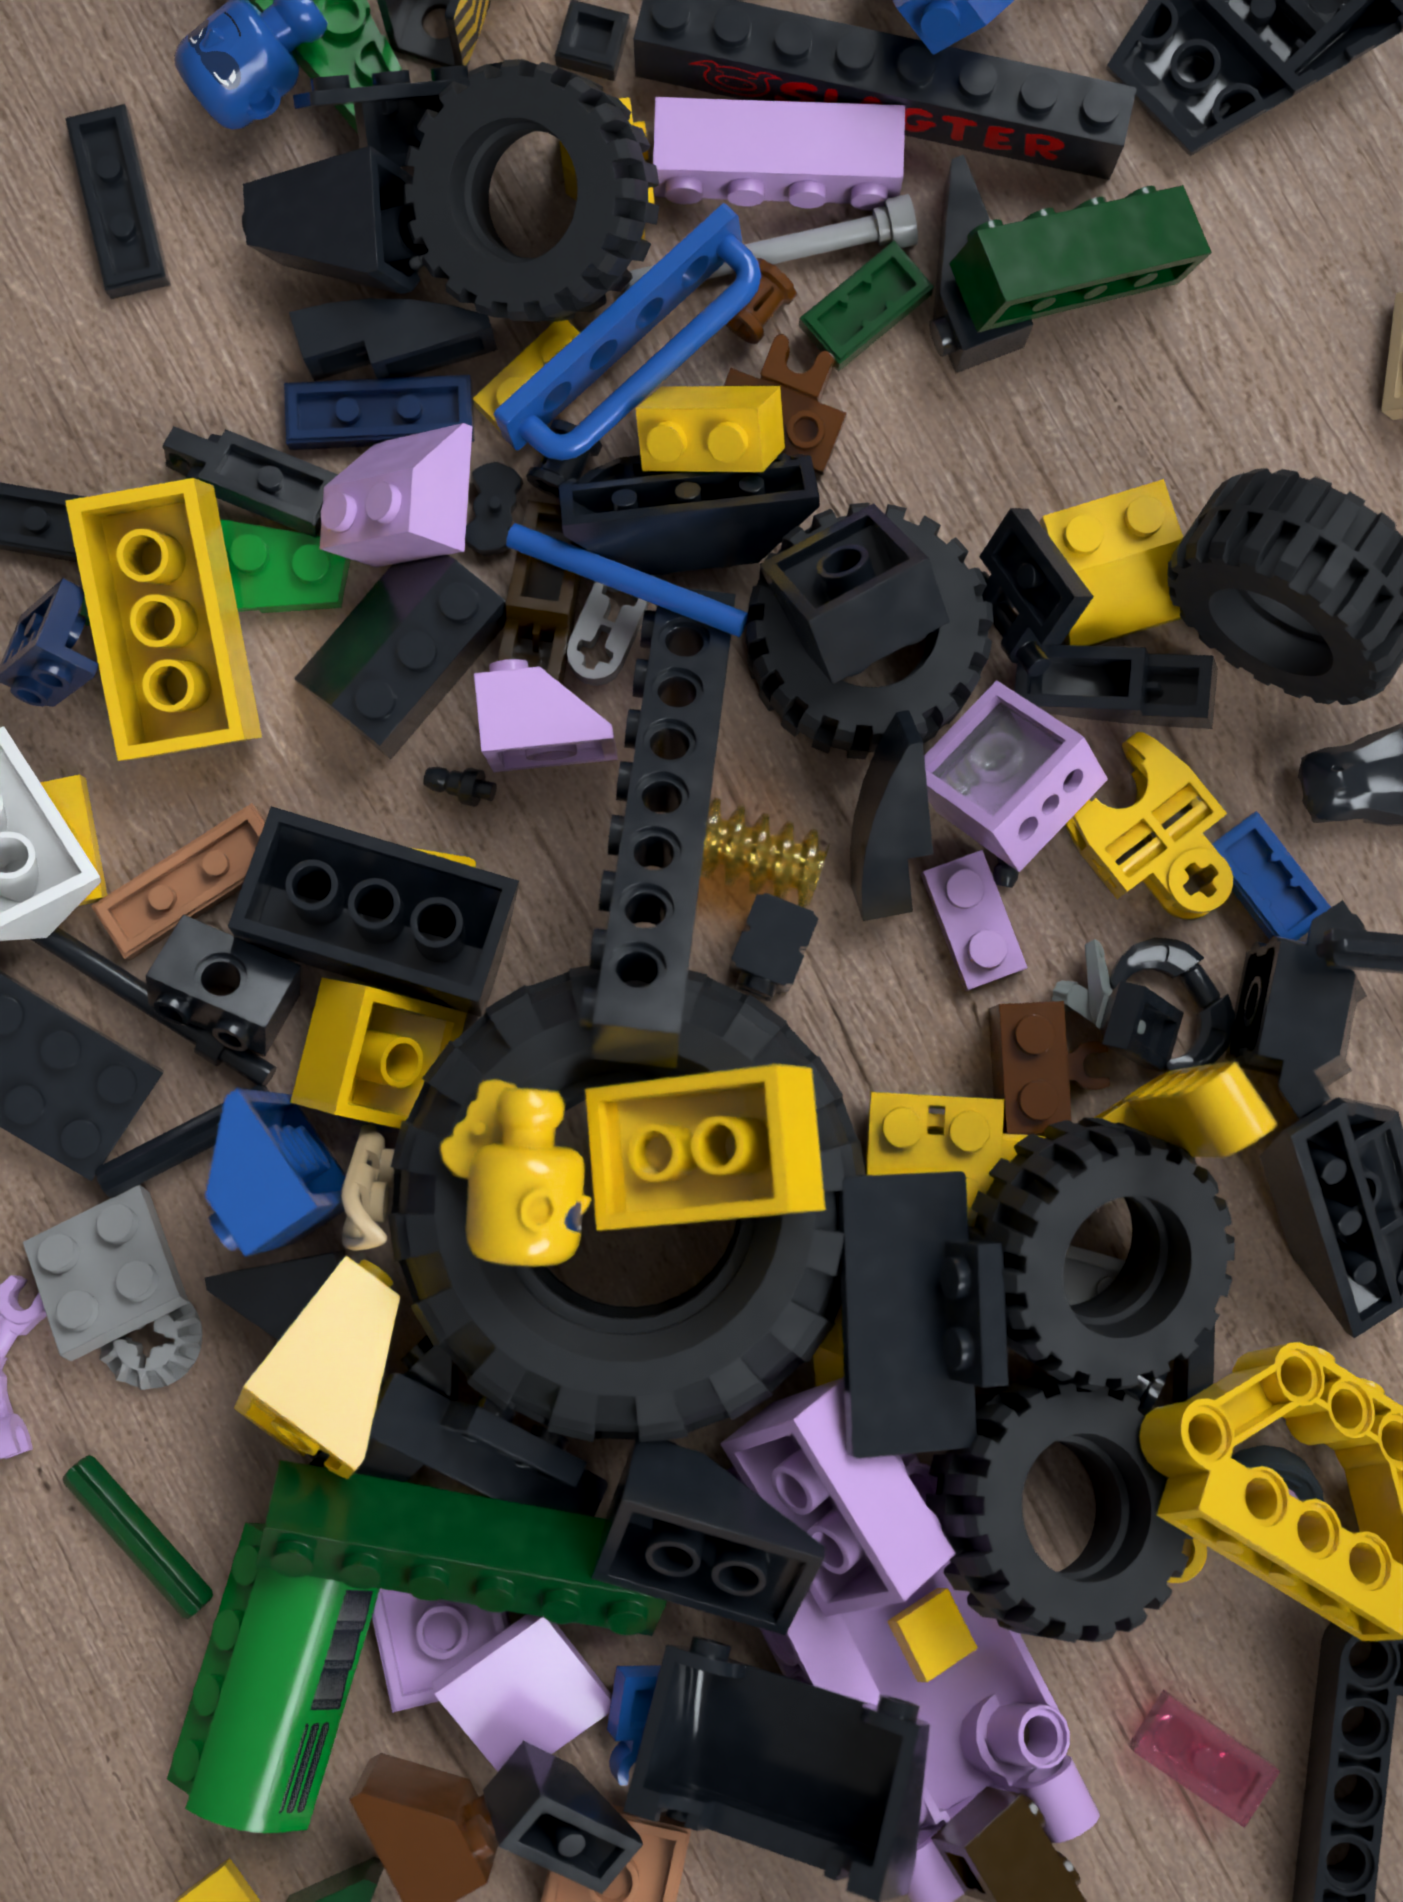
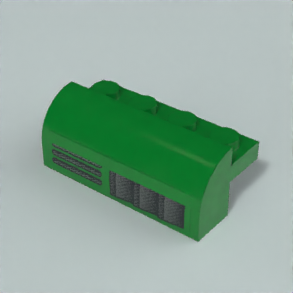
[167,1522,380,1833]

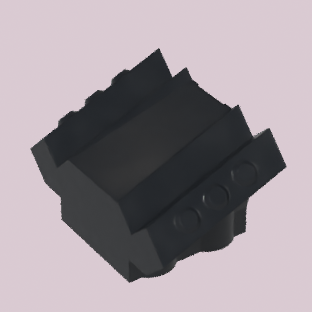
[1225,900,1367,1120]

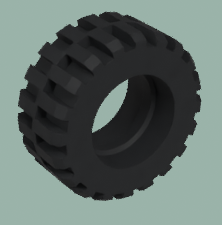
[403,59,659,322]
[1167,468,1403,705]
[745,502,993,759]
[968,1117,1235,1391]
[926,1376,1193,1643]

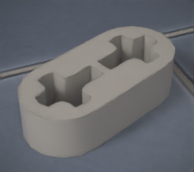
[567,582,649,686]

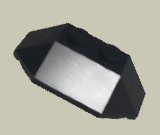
[559,452,820,575]
[1260,1097,1403,1338]

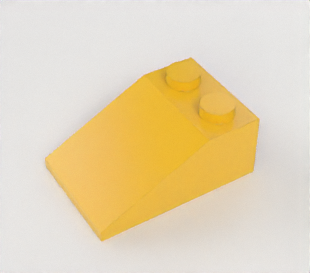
[585,1065,825,1230]

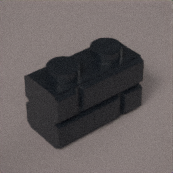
[729,892,819,1002]

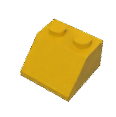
[1039,479,1183,646]
[290,977,467,1129]

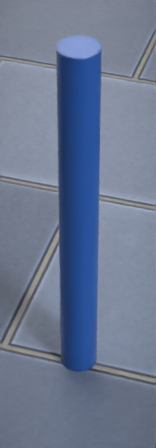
[506,523,749,637]

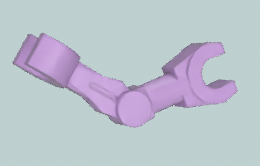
[0,1275,47,1459]

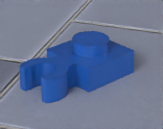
[607,1665,661,1786]

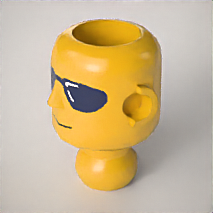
[466,1088,591,1266]

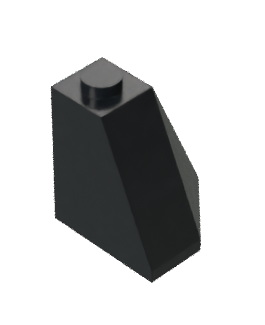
[242,146,429,294]

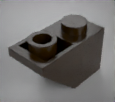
[931,1786,1087,1902]

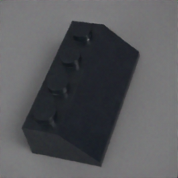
[228,806,519,1017]

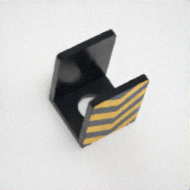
[377,0,491,67]

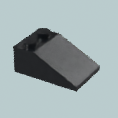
[591,1433,826,1635]

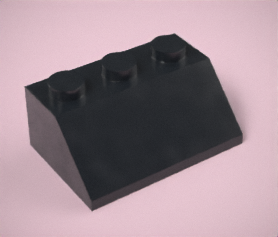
[294,555,506,760]

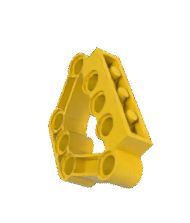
[1139,1342,1403,1641]

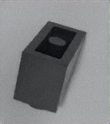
[204,1249,346,1341]
[483,1741,643,1894]

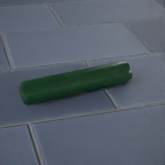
[62,1455,213,1619]

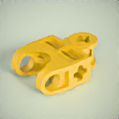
[1065,732,1233,920]

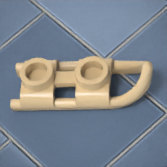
[341,1124,395,1251]

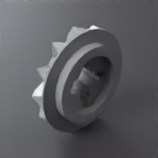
[99,1301,203,1390]

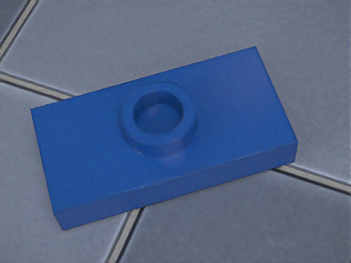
[1212,811,1331,940]

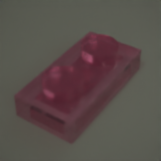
[1128,1689,1280,1828]

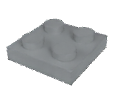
[23,1184,189,1361]

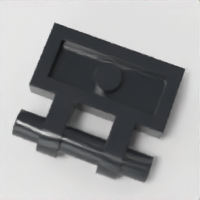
[979,508,1094,677]

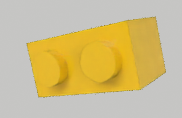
[635,386,785,472]

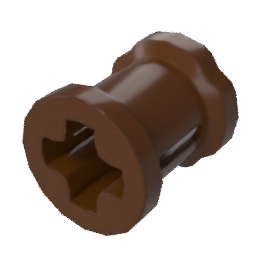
[726,258,797,345]

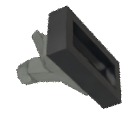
[1052,939,1184,1073]

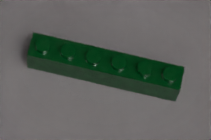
[256,1460,667,1636]

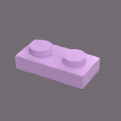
[921,850,1027,992]

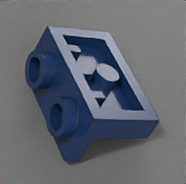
[0,578,98,707]

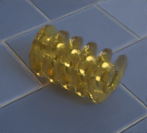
[701,797,830,909]

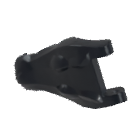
[1298,722,1403,826]

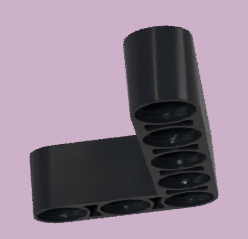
[1292,1622,1403,1902]

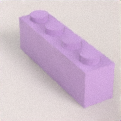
[653,97,905,211]

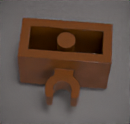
[988,1001,1110,1134]

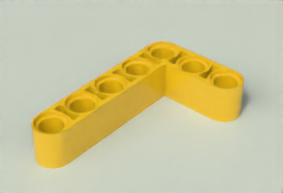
[1093,1061,1277,1158]

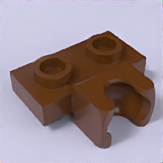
[724,334,847,476]

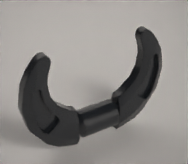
[1110,937,1235,1072]

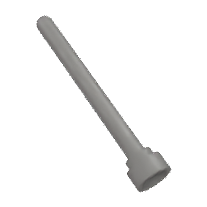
[625,194,918,290]

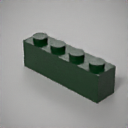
[949,185,1212,333]

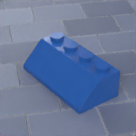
[205,1088,346,1257]

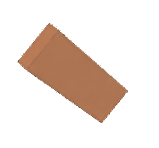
[91,803,266,960]

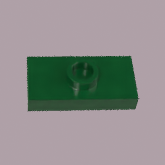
[798,241,934,372]

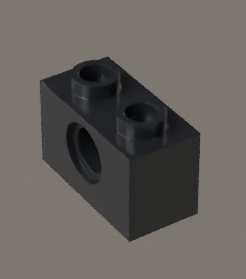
[146,914,301,1056]

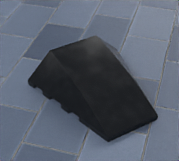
[1106,0,1403,156]

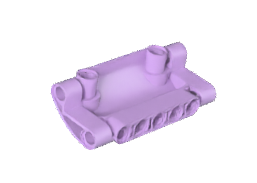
[726,1453,1100,1902]

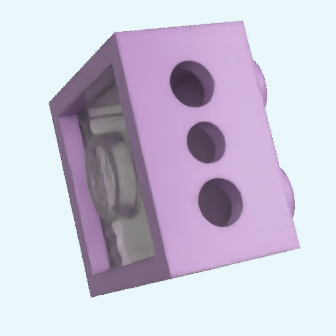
[924,680,1108,872]

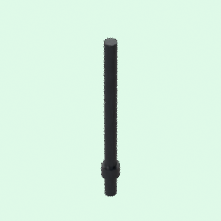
[30,927,277,1087]

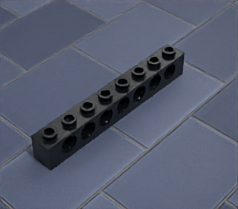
[580,588,736,1068]

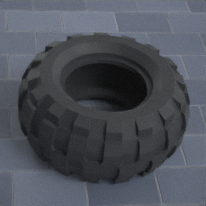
[388,966,866,1442]

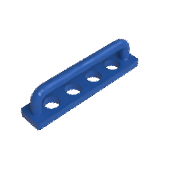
[494,203,761,461]

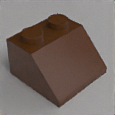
[349,1753,498,1902]

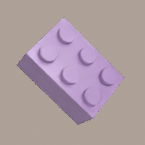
[720,1377,956,1617]

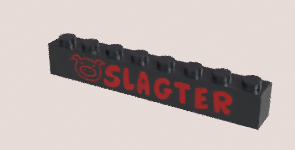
[633,0,1137,180]

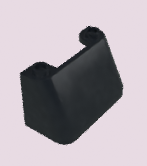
[623,1636,930,1902]

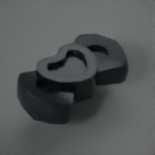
[465,462,523,556]

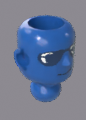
[174,0,328,130]

